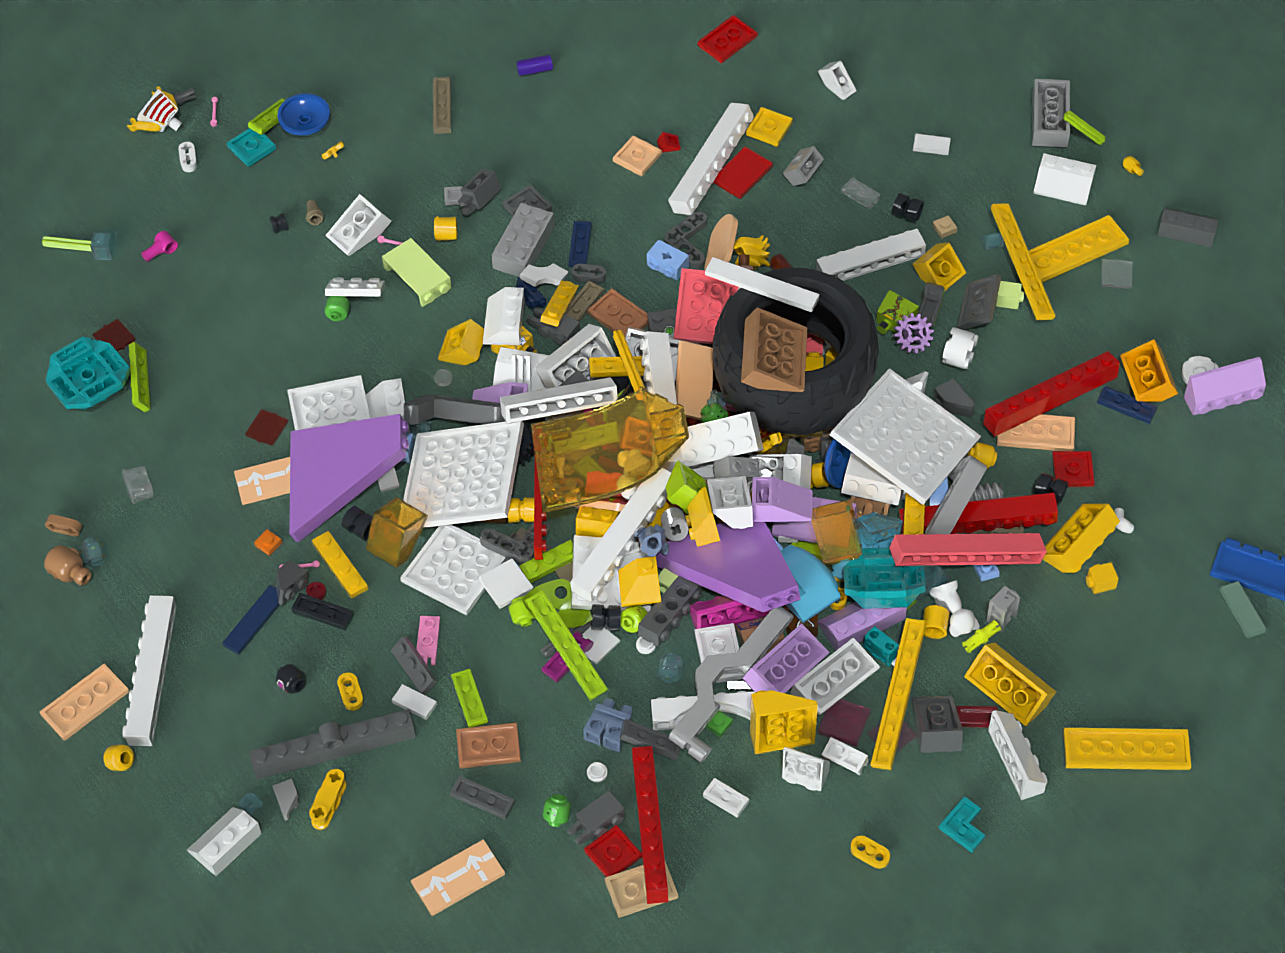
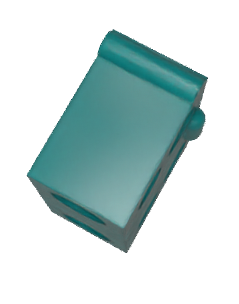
[862,626,899,667]

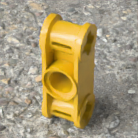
[309,769,347,830]

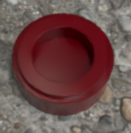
[306,582,327,600]

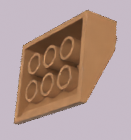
[741,307,807,392]

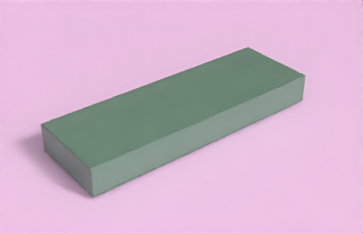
[1220,581,1266,639]

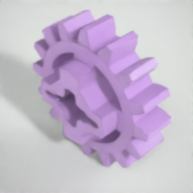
[893,313,934,354]

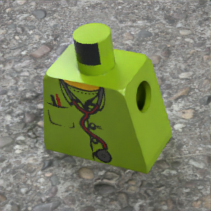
[876,290,919,334]

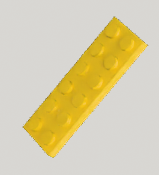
[1029,215,1129,283]
[1063,728,1191,770]

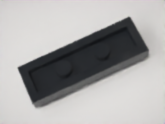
[291,593,354,631]

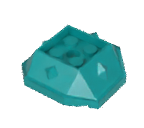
[46,336,130,410]
[844,547,926,609]

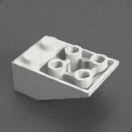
[748,454,812,493]
[782,747,830,791]

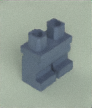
[583,698,632,753]

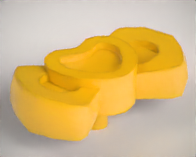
[321,141,344,160]

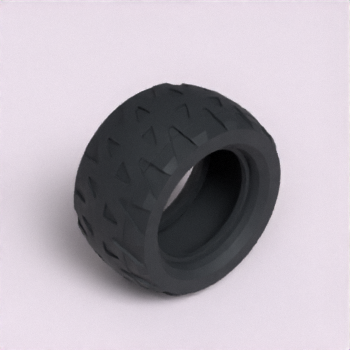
[712,268,879,435]

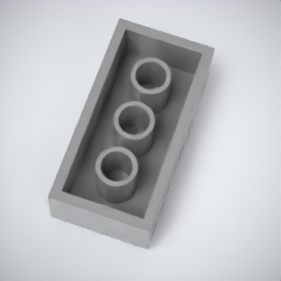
[1032,79,1070,147]
[491,203,555,277]

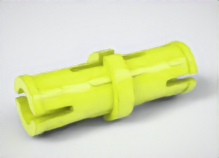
[962,620,1001,653]

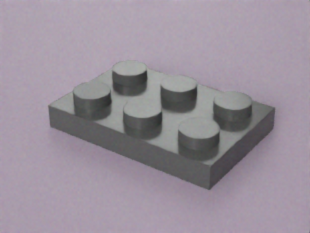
[958,274,1001,330]

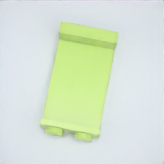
[382,238,451,307]

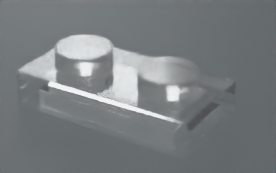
[841,177,881,209]

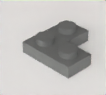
[502,185,552,216]

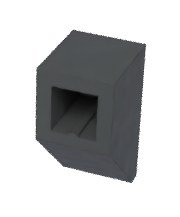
[933,379,975,417]
[275,560,308,605]

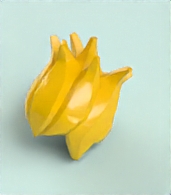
[733,235,770,270]

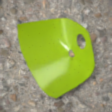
[521,579,593,628]

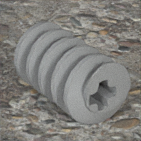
[968,482,1003,502]
[661,507,689,541]

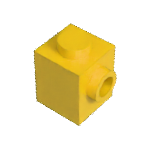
[1086,562,1119,594]

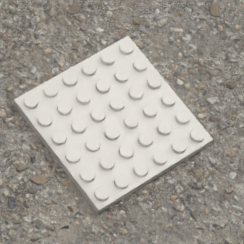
[830,368,981,505]
[398,421,524,530]

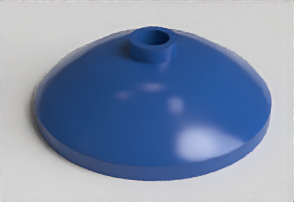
[277,93,330,135]
[824,439,853,488]

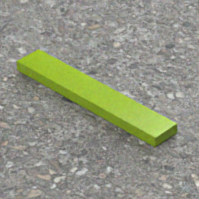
[525,590,608,701]

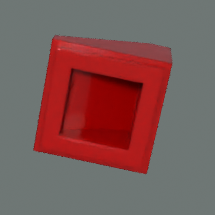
[657,132,681,153]

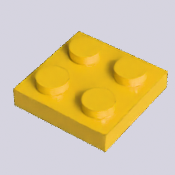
[746,107,793,147]

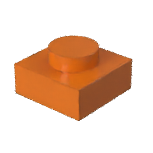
[254,529,282,556]

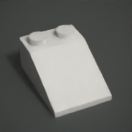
[325,194,391,256]

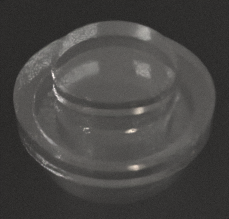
[434,369,453,387]

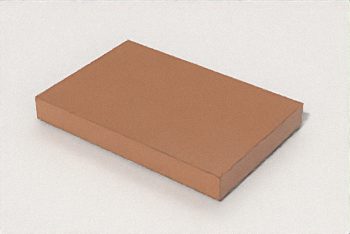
[587,289,648,336]
[456,723,521,769]

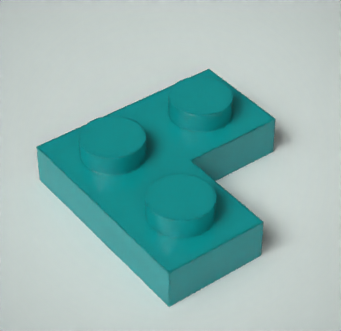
[939,796,986,853]

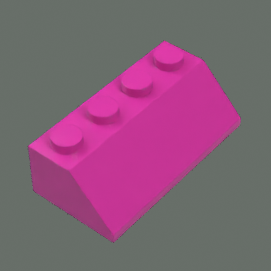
[690,596,771,629]

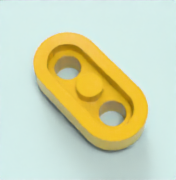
[337,672,364,711]
[850,836,890,869]

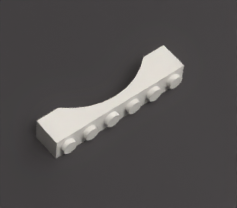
[651,691,755,730]

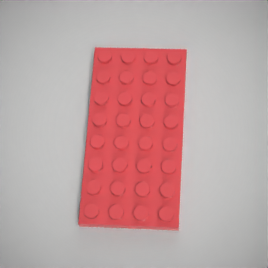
[674,268,824,355]

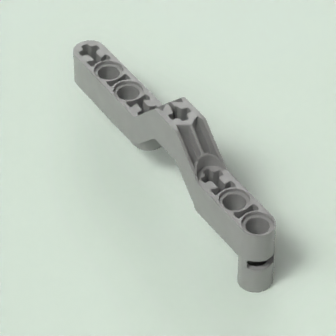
[668,606,794,763]

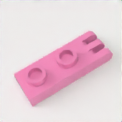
[416,616,441,666]

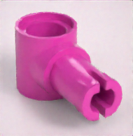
[141,231,178,262]

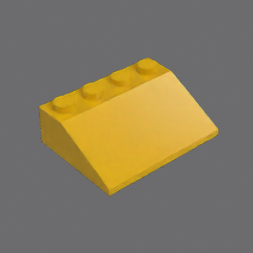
[750,690,818,754]

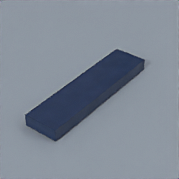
[222,585,281,655]

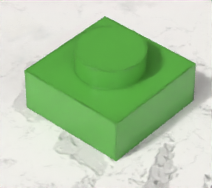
[705,710,733,738]

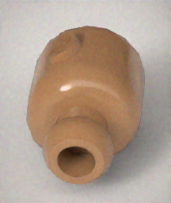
[44,545,92,585]

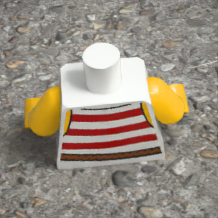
[127,86,182,132]

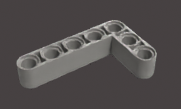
[924,455,987,534]

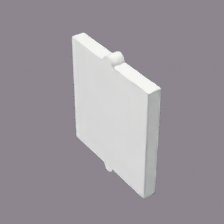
[579,627,620,665]

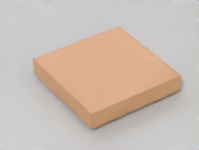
[613,135,662,177]

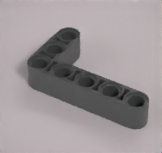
[403,394,506,424]

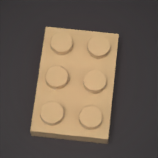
[604,862,678,918]

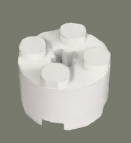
[942,327,979,369]

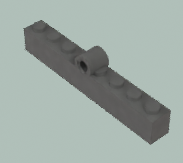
[249,709,416,780]

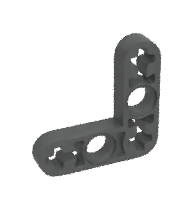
[664,211,707,270]
[480,521,550,564]

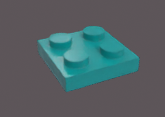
[227,128,276,167]

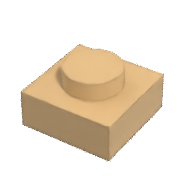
[932,215,957,239]

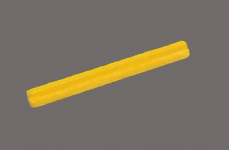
[613,330,648,401]

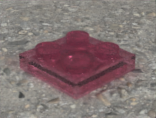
[818,699,871,747]

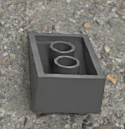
[912,695,963,753]

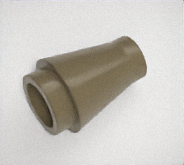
[306,200,324,225]

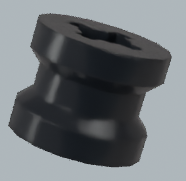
[269,213,288,234]

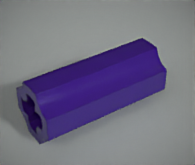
[516,55,553,76]

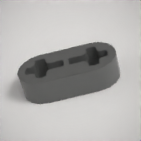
[572,264,606,284]

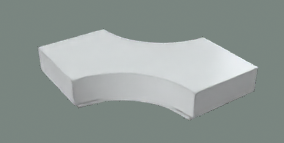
[520,263,568,287]

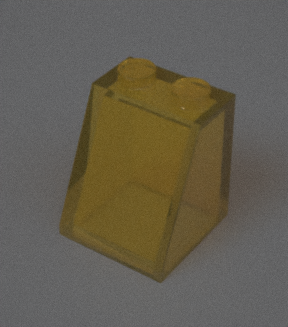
[366,497,428,568]
[811,499,863,565]

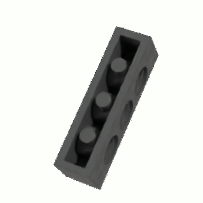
[638,576,703,647]

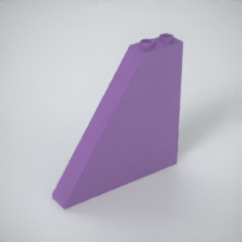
[289,414,409,542]
[655,522,801,612]

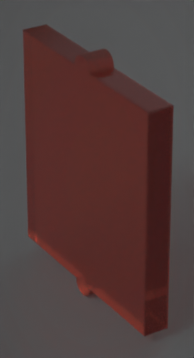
[92,318,136,352]
[245,409,289,446]

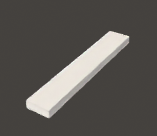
[705,257,819,312]

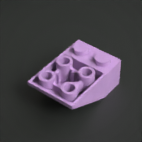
[469,382,529,424]
[752,477,813,522]

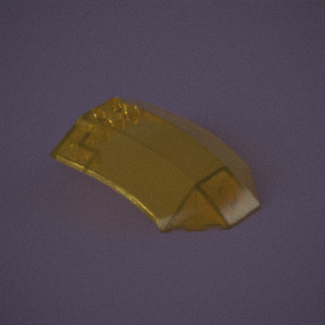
[531,386,689,513]

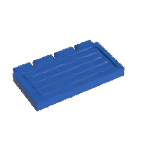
[1209,537,1285,601]

